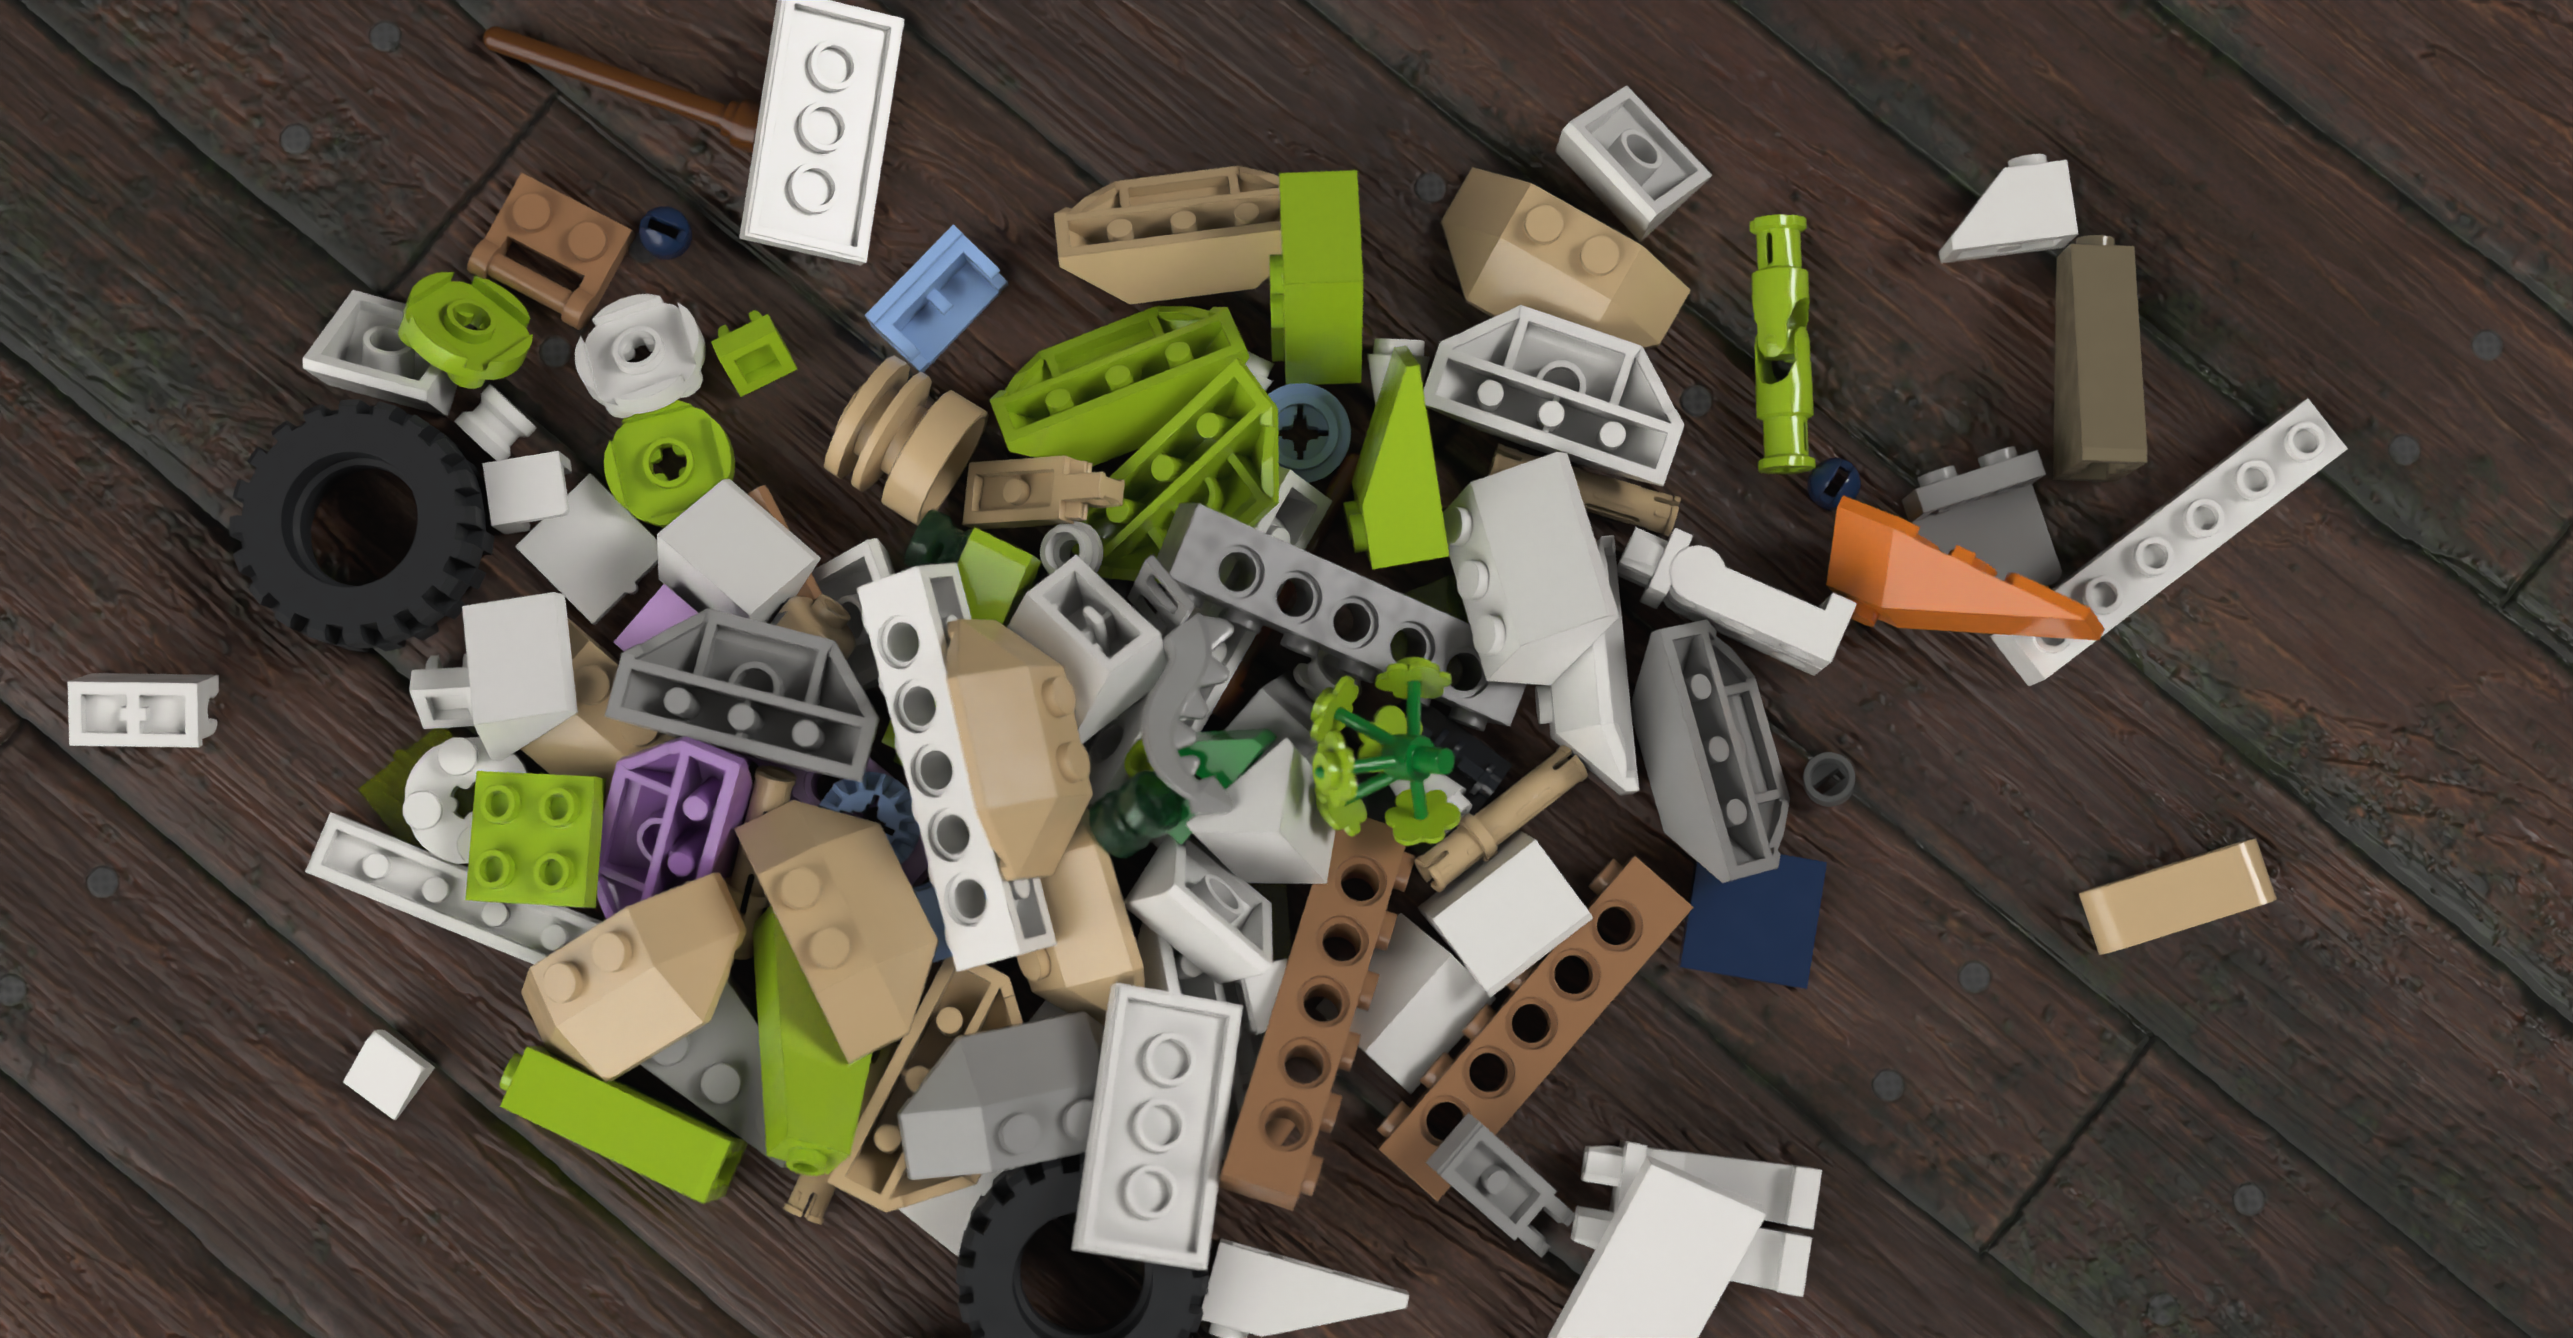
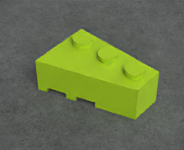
[1269,170,1363,385]

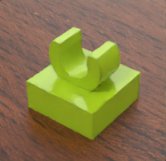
[711,310,797,397]

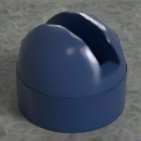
[639,206,692,260]
[1807,458,1861,510]

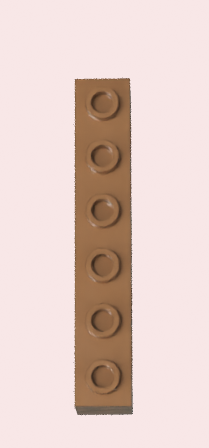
[1218,818,1416,1211]
[1376,856,1693,1202]

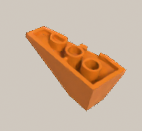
[1826,495,2105,641]

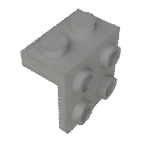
[1902,446,2062,587]

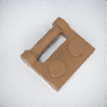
[467,172,636,330]

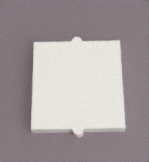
[515,473,658,625]

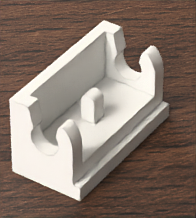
[68,673,219,747]

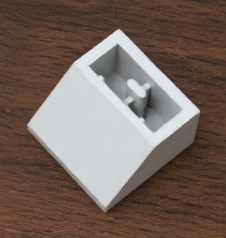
[1007,555,1167,744]

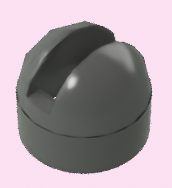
[1803,752,1855,807]

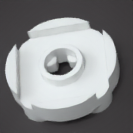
[575,294,706,418]
[403,737,530,864]

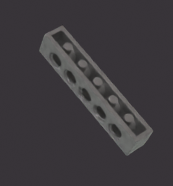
[1154,503,1527,731]

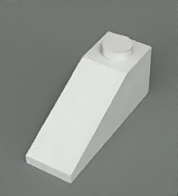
[1202,1238,1409,1338]

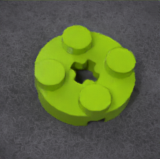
[398,272,533,389]
[604,400,735,528]

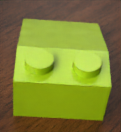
[1343,345,1449,570]

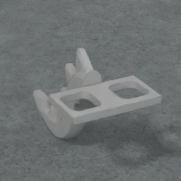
[1127,555,1234,814]

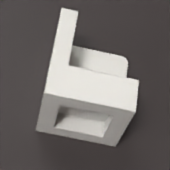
[482,451,572,535]

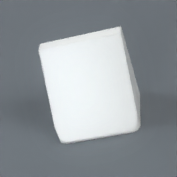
[1233,959,1288,1034]
[343,1030,435,1120]

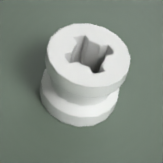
[454,384,537,461]

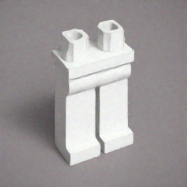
[1617,527,1857,676]
[1571,1140,1822,1297]

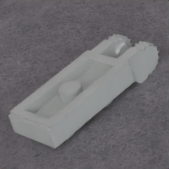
[1425,1112,1576,1258]

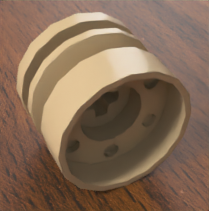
[824,355,989,527]

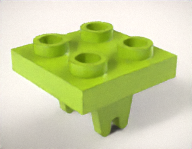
[465,771,606,908]

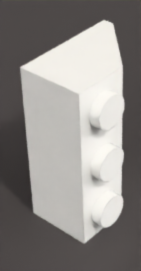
[1443,452,1620,685]

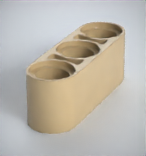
[2079,838,2277,955]

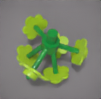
[1310,657,1461,846]

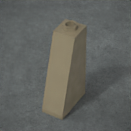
[2053,235,2147,482]

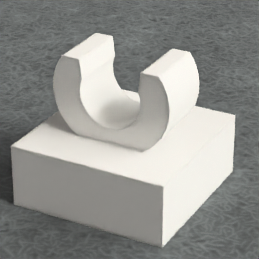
[409,654,474,729]

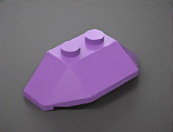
[597,736,754,919]

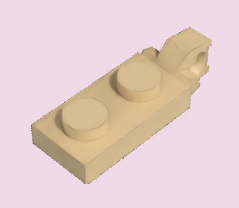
[962,456,1125,530]

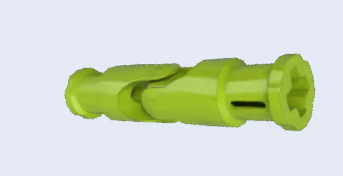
[1749,214,1816,474]

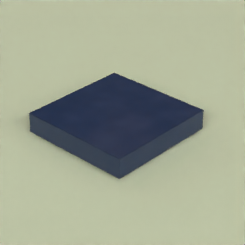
[1678,854,1827,989]

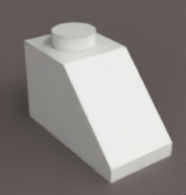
[1939,154,2078,263]

